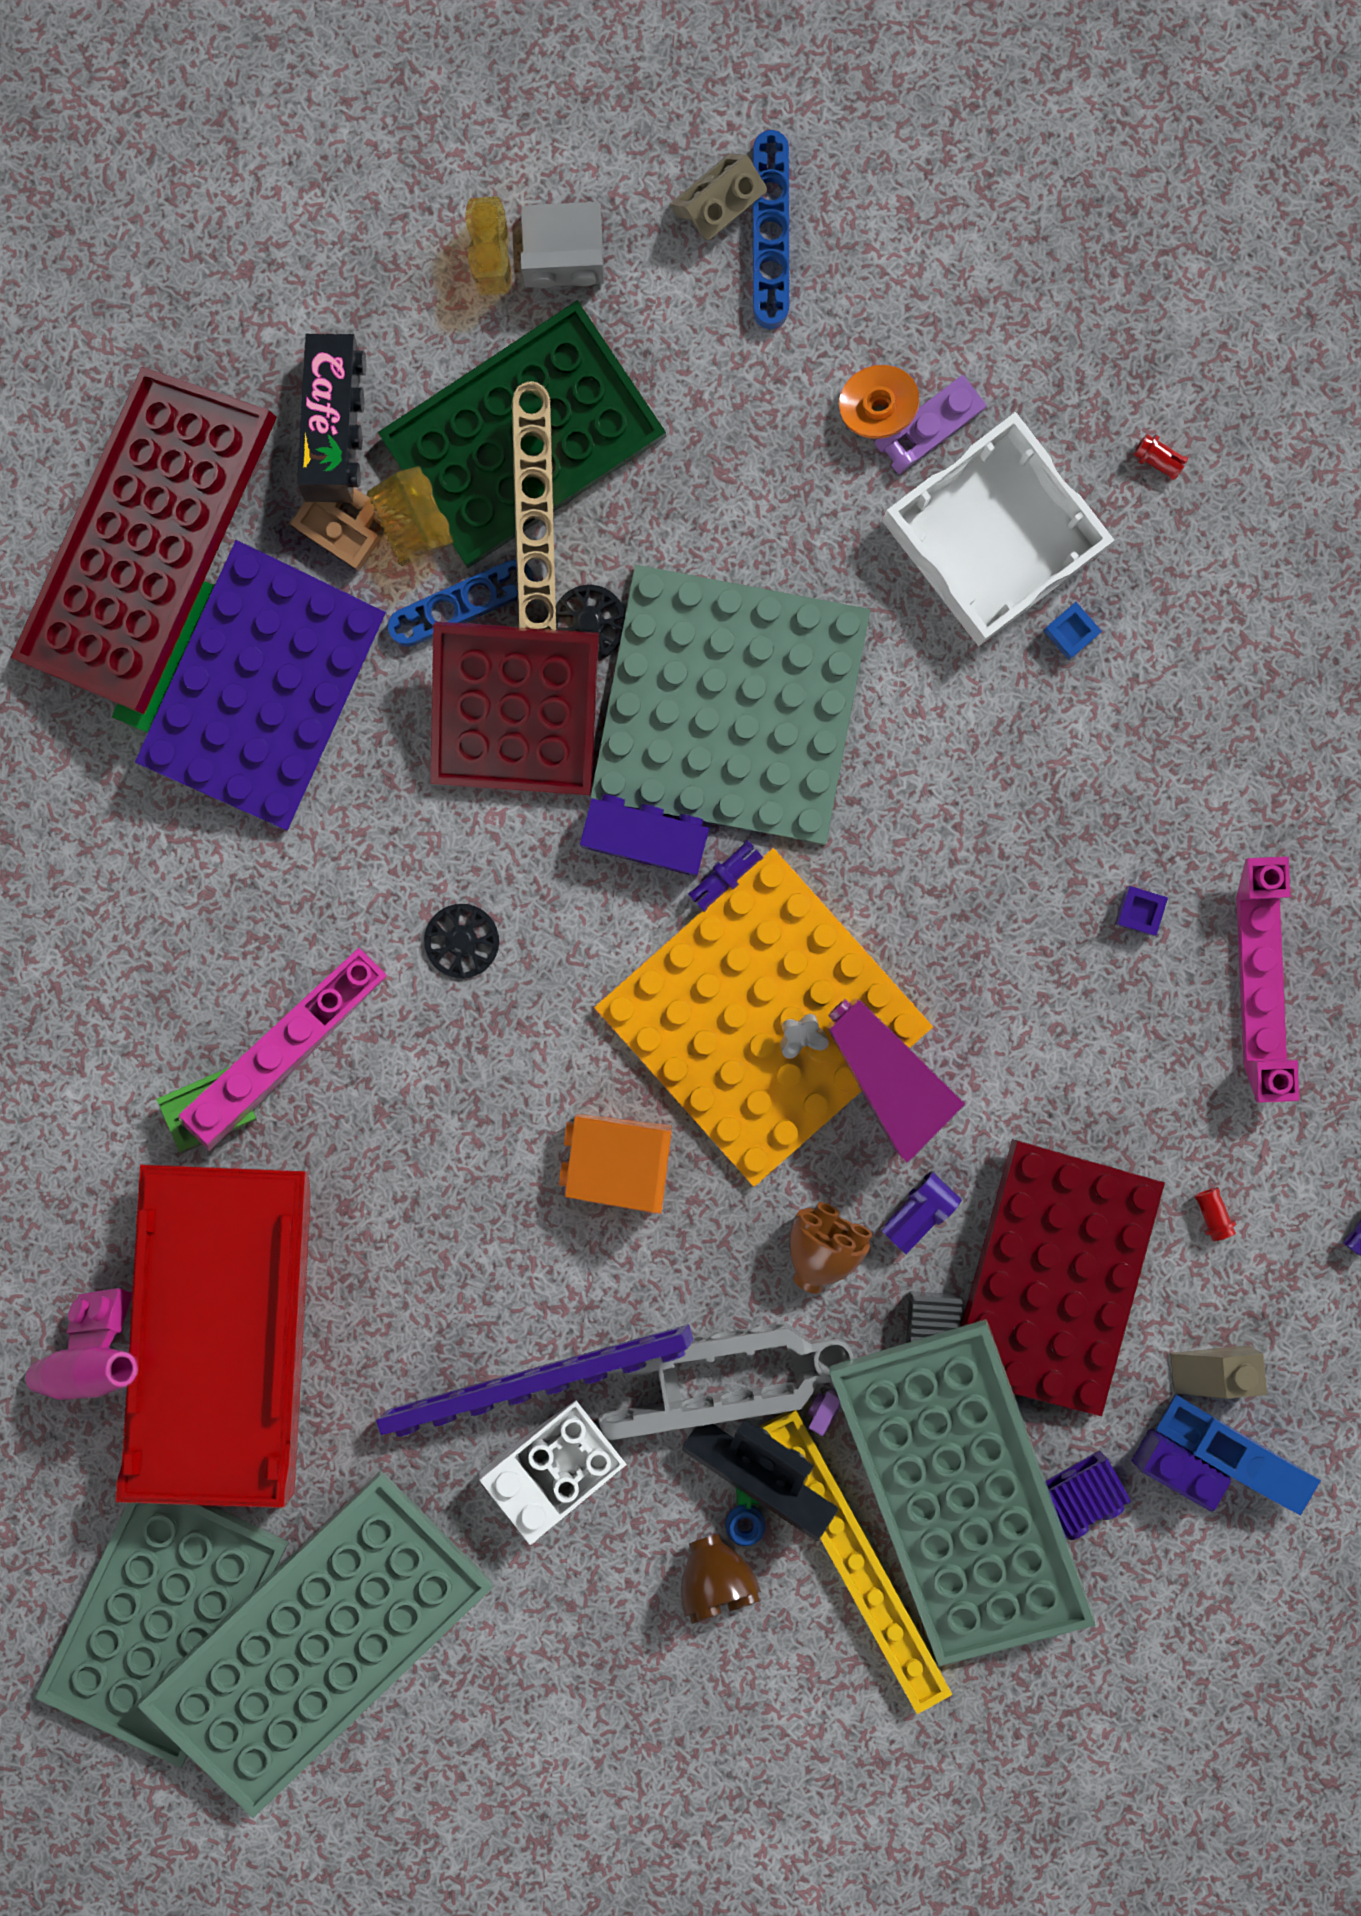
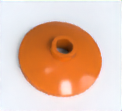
[839,365,920,439]

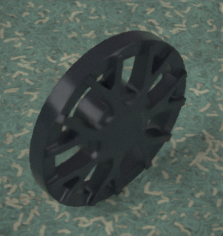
[556,585,626,659]
[424,904,500,978]

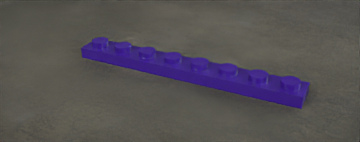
[376,1324,694,1437]

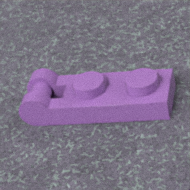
[874,375,987,475]

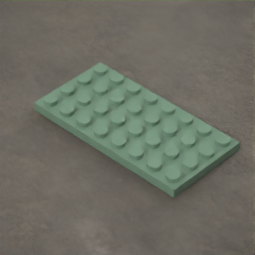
[829,1319,1096,1666]
[137,1470,493,1818]

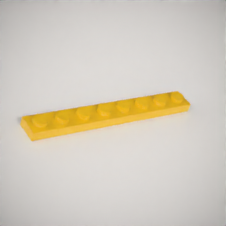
[760,1410,952,1714]

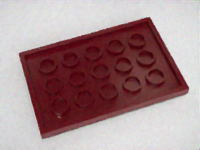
[961,1139,1165,1417]

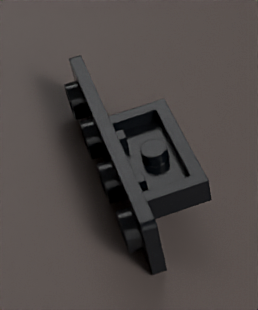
[682,1419,838,1541]

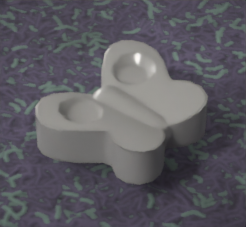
[781,1014,829,1058]

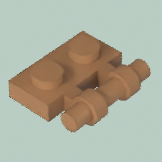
[289,488,396,572]

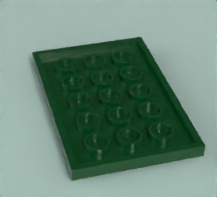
[377,300,666,568]

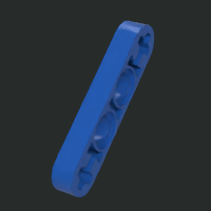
[388,559,534,647]

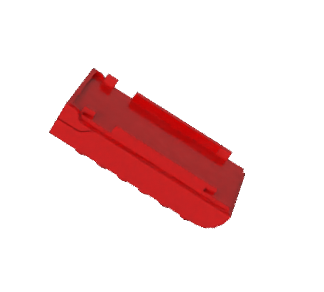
[115,1165,311,1508]

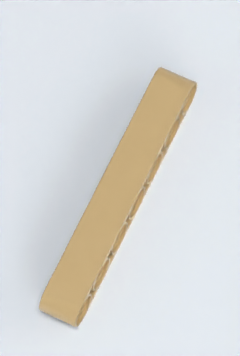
[512,382,556,630]

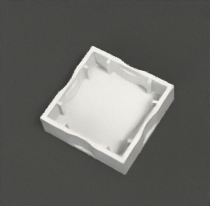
[882,412,1114,647]

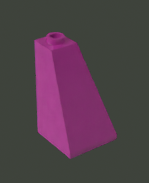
[826,998,965,1163]

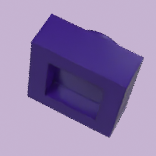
[1114,886,1168,936]

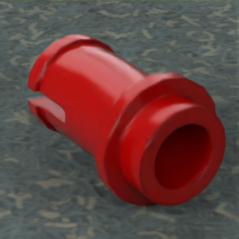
[1133,434,1188,481]
[1194,1187,1237,1241]

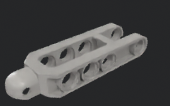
[598,1322,854,1440]

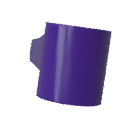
[880,1171,962,1254]

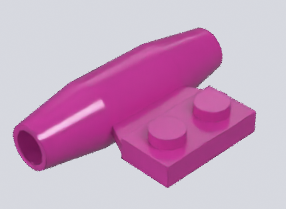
[25,1288,137,1400]

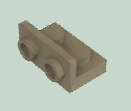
[669,153,767,240]

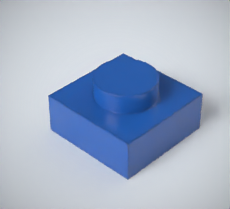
[1043,602,1102,660]

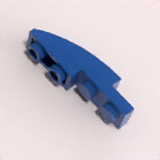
[1155,1394,1321,1516]

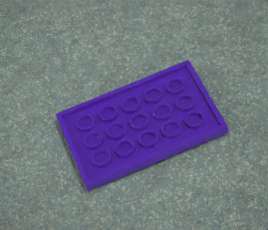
[134,540,386,831]

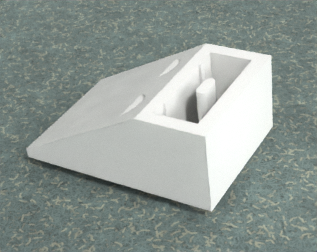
[479,1400,627,1545]

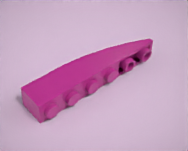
[178,948,387,1151]

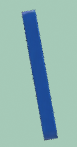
[753,130,789,330]

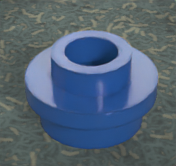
[725,1505,766,1546]

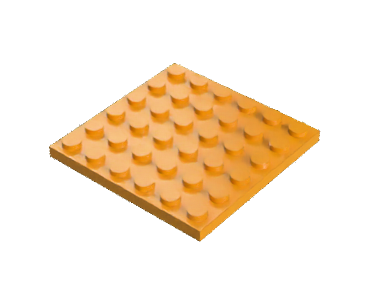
[594,848,933,1187]

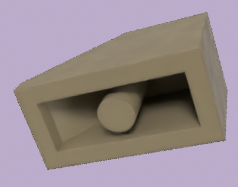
[1170,1345,1267,1399]

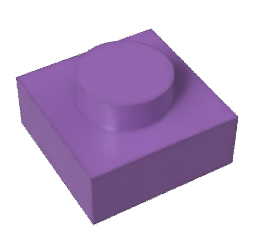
[808,1388,841,1436]

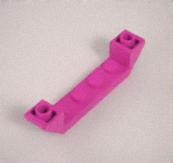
[1236,857,1299,1103]

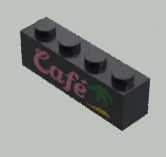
[297,333,366,503]

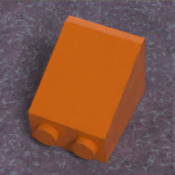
[559,1114,672,1214]

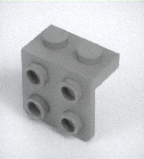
[520,202,604,288]

